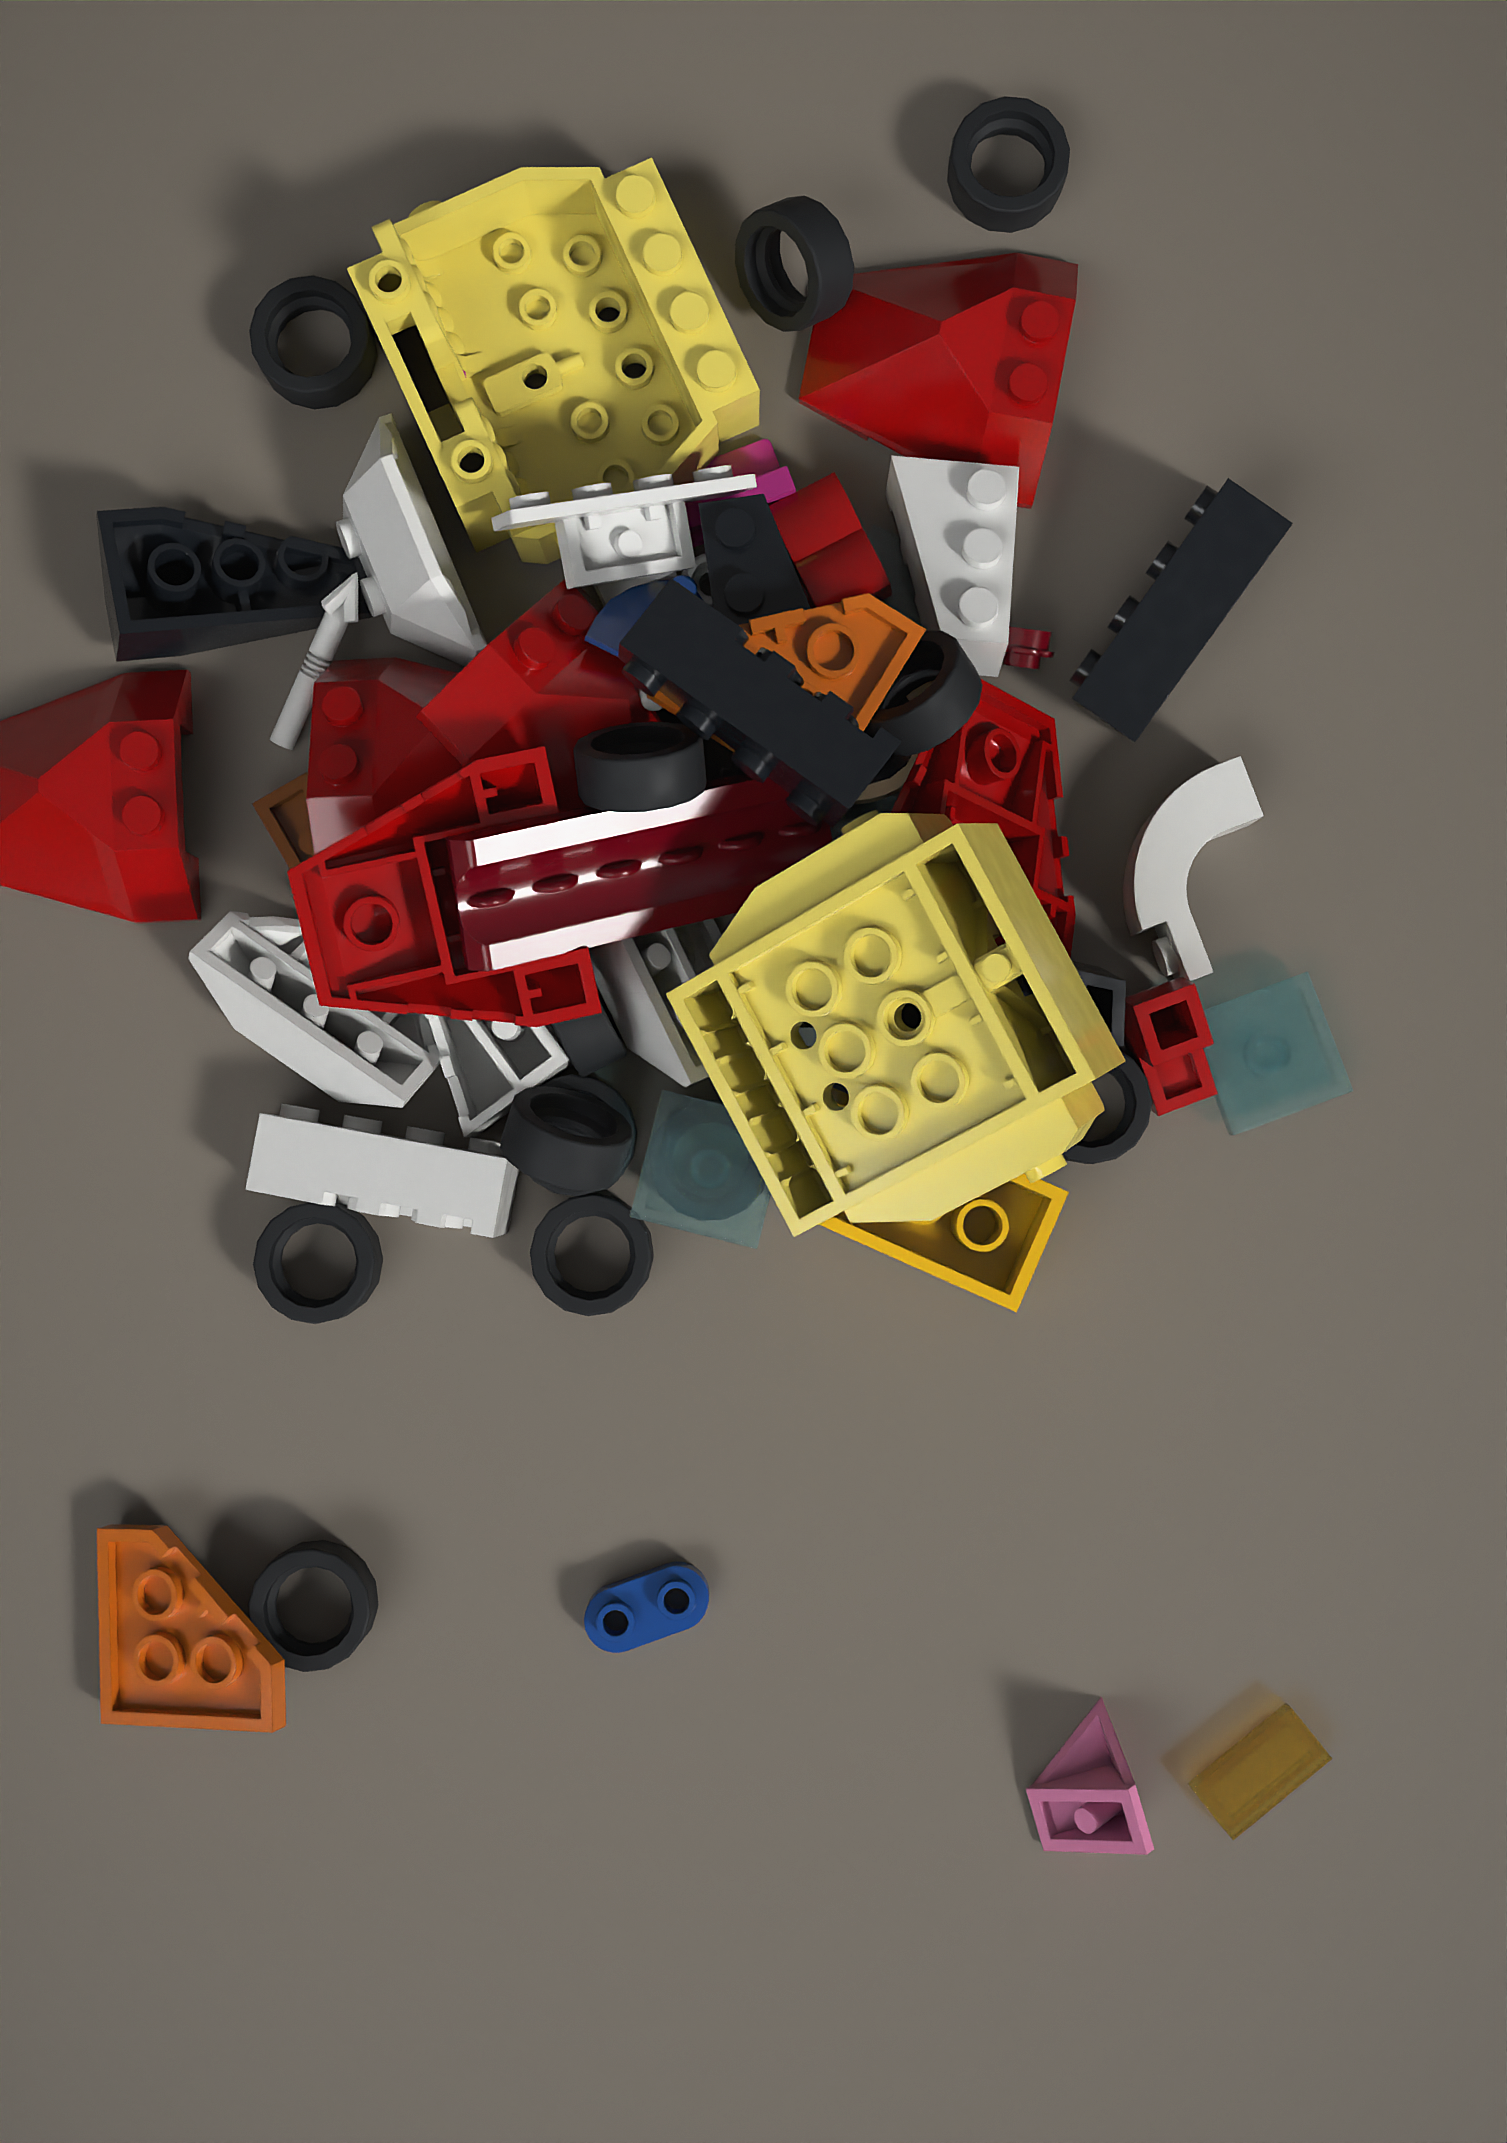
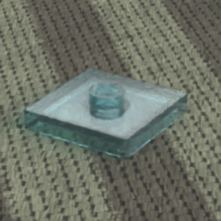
[1203,972,1353,1136]
[630,1090,771,1249]

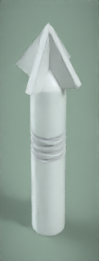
[270,572,358,750]

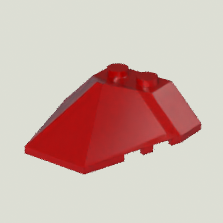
[798,253,1078,509]
[416,579,672,813]
[306,657,464,854]
[0,670,201,924]
[891,678,1076,959]
[287,746,602,1027]

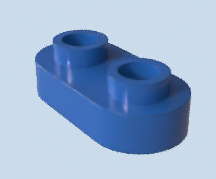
[584,1561,709,1653]

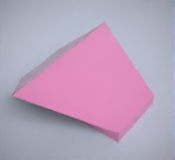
[1026,1697,1154,1855]

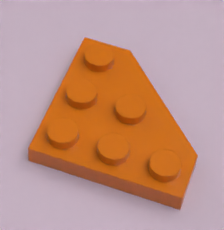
[646,593,926,752]
[97,1524,286,1733]

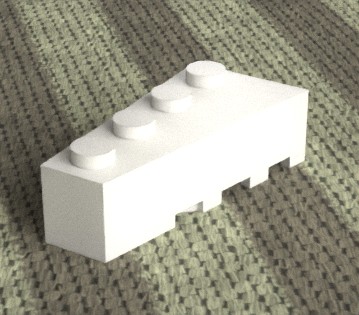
[245,1103,519,1238]

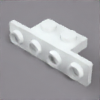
[491,465,757,589]

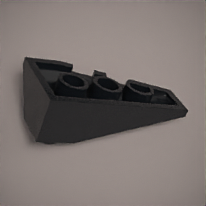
[96,507,376,662]

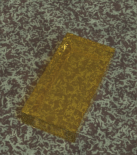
[1188,1703,1332,1840]

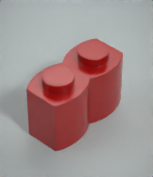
[769,472,892,609]

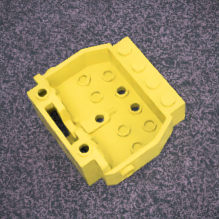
[347,157,760,564]
[666,810,1126,1237]

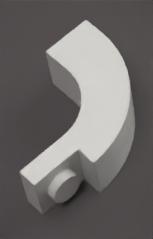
[1123,756,1264,981]

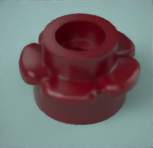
[1002,626,1055,669]

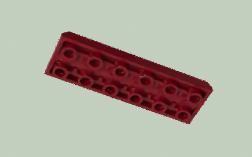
[446,773,833,971]

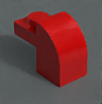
[1124,977,1218,1116]

